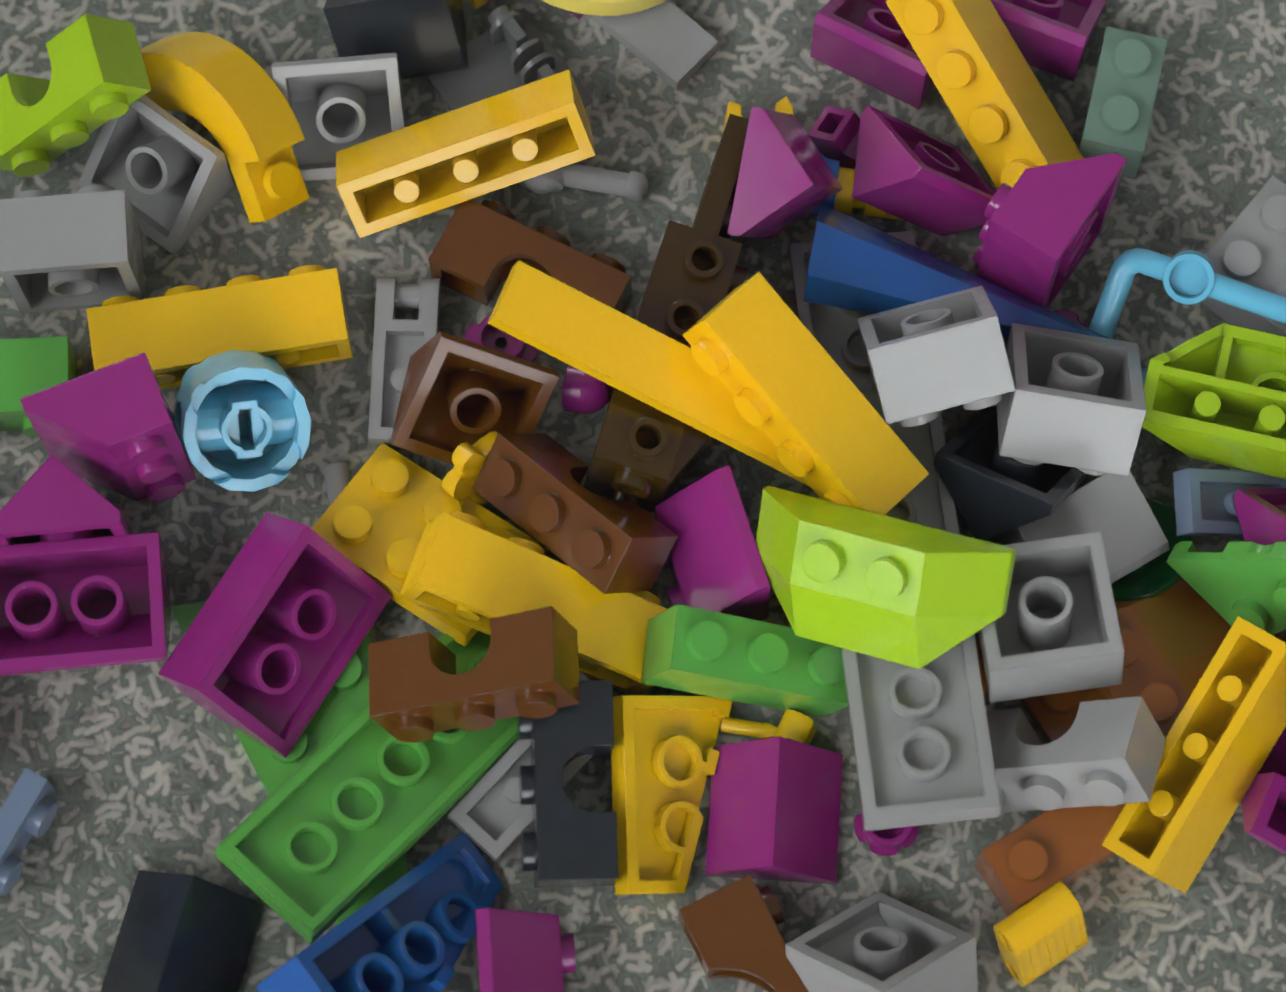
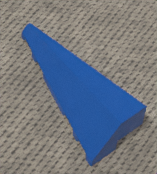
[803,204,1110,348]

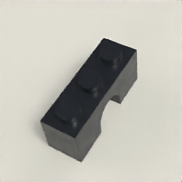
[518,680,618,888]

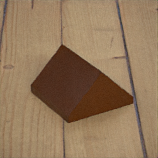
[391,331,560,465]

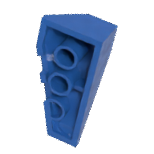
[256,832,503,992]

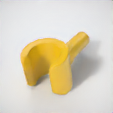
[721,709,816,744]

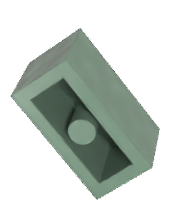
[1078,27,1168,179]

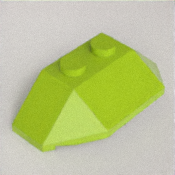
[1142,323,1286,479]
[756,485,1016,669]

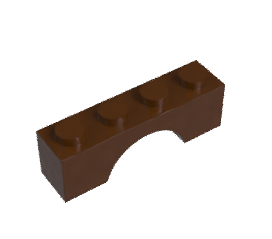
[678,874,809,992]

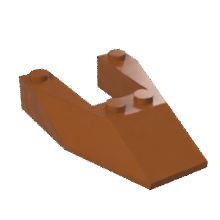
[974,577,1285,916]

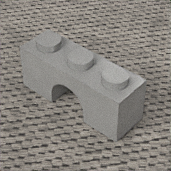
[986,696,1166,813]

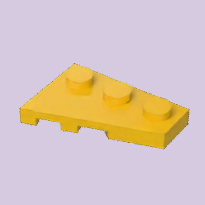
[611,695,733,895]

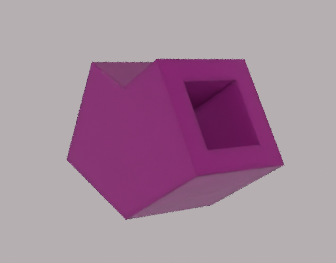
[808,105,860,169]

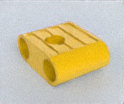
[993,881,1088,988]

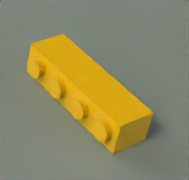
[885,0,1084,190]
[336,69,595,238]
[86,265,353,389]
[682,272,929,515]
[399,512,667,695]
[1102,616,1286,894]

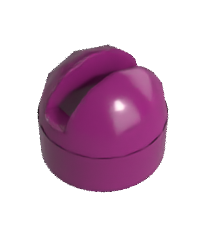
[562,365,613,414]

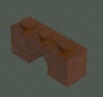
[428,199,632,313]
[472,433,678,594]
[368,606,580,743]

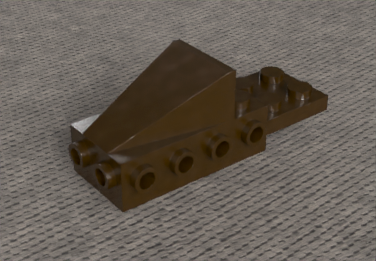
[583,113,749,513]

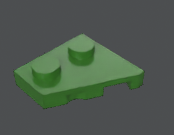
[1166,541,1286,635]

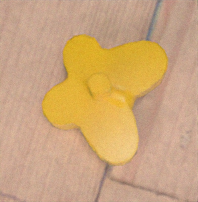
[441,431,498,504]

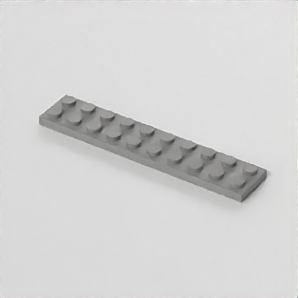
[789,230,1000,831]

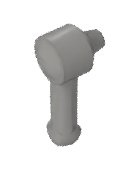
[519,163,649,202]

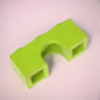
[0,14,151,177]

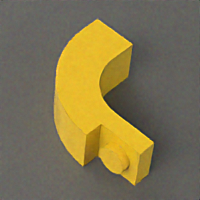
[140,32,310,223]

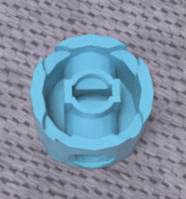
[174,350,311,492]

